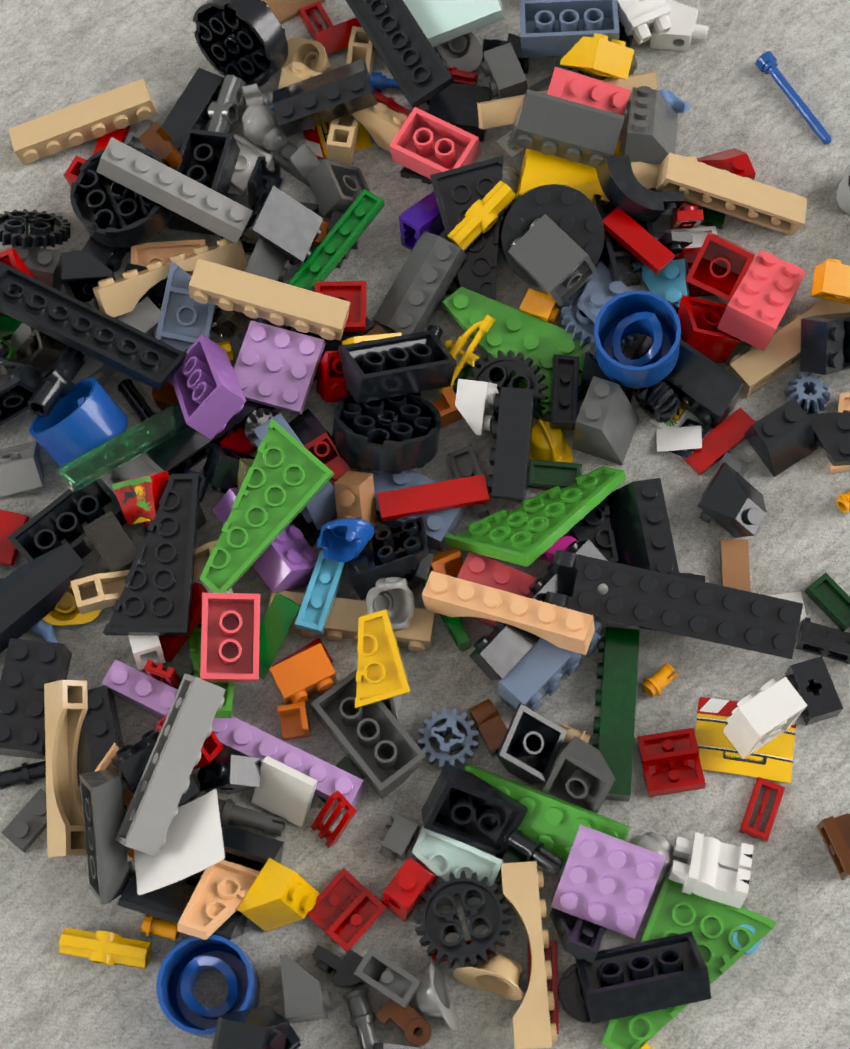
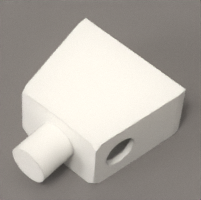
[650,0,709,51]

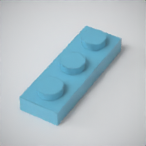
[295,550,347,635]

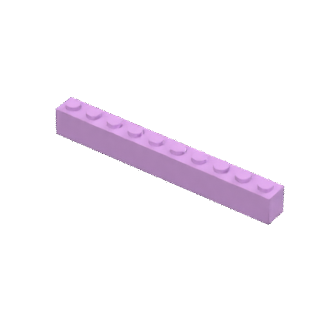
[101,659,366,809]

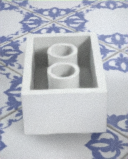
[723,677,808,759]

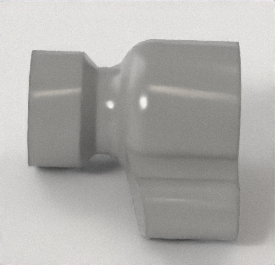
[242,83,273,109]

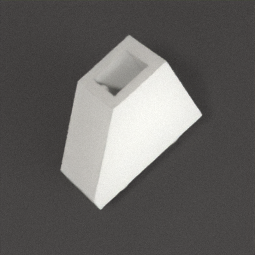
[455,379,499,436]

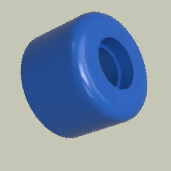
[594,290,681,388]
[29,378,128,472]
[156,935,260,1039]

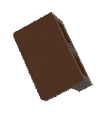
[817,813,850,880]

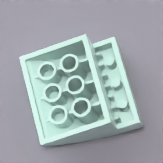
[403,0,505,47]

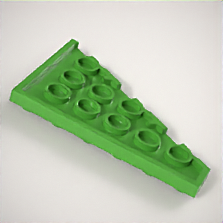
[442,287,588,418]
[444,466,626,567]
[601,875,776,1049]

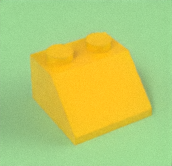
[560,33,634,79]
[237,858,319,932]

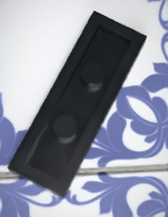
[550,354,579,430]

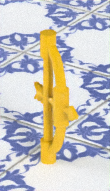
[438,315,495,394]

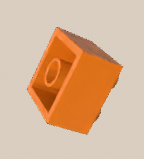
[269,643,337,704]

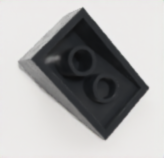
[422,763,528,857]

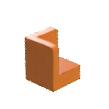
[432,386,462,428]
[429,547,463,576]
[277,702,312,741]

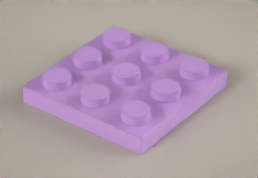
[233,320,326,415]
[550,825,665,939]

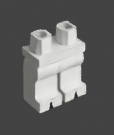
[617,0,672,44]
[668,832,754,909]

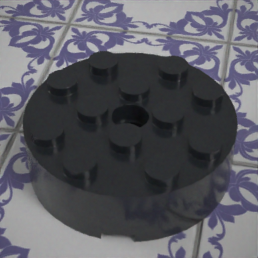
[193,0,288,87]
[70,144,174,248]
[499,184,604,287]
[332,394,441,474]

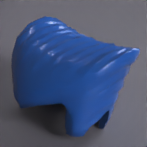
[317,518,374,562]

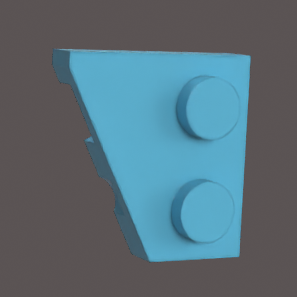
[638,259,689,307]

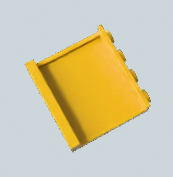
[514,140,622,201]

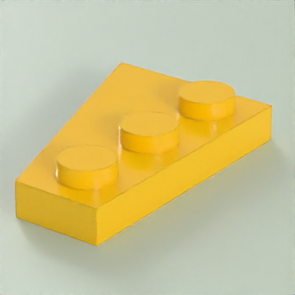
[355,609,411,708]

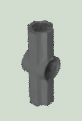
[207,75,246,133]

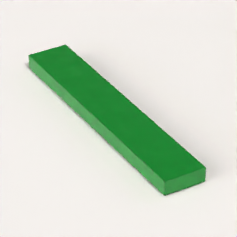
[287,189,385,292]

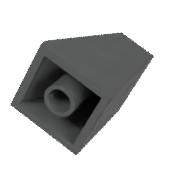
[508,214,597,307]
[572,376,639,465]

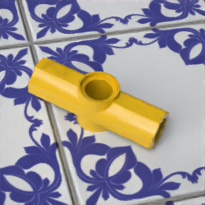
[447,180,516,251]
[59,927,152,969]

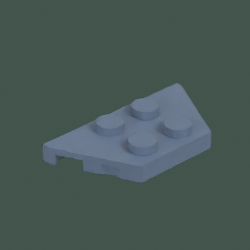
[155,262,216,352]
[577,262,643,337]

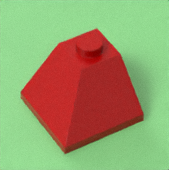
[697,148,756,180]

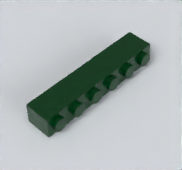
[592,627,640,802]

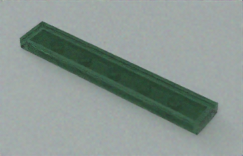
[56,401,190,493]

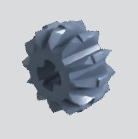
[784,372,831,414]

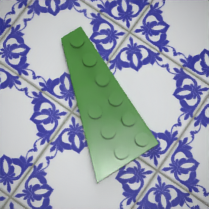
[200,419,334,593]
[465,764,630,877]

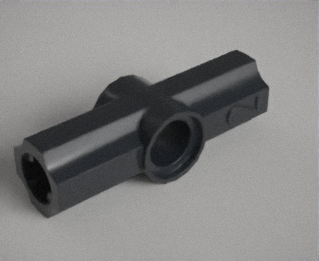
[28,347,85,418]

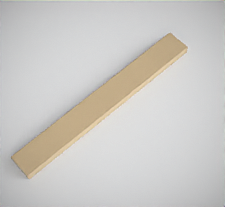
[477,71,657,129]

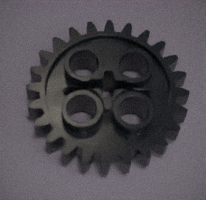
[0,209,71,250]
[466,350,548,433]
[414,871,512,968]

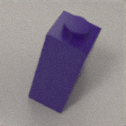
[399,191,444,251]

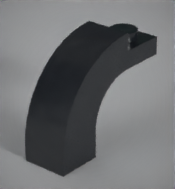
[596,156,686,222]

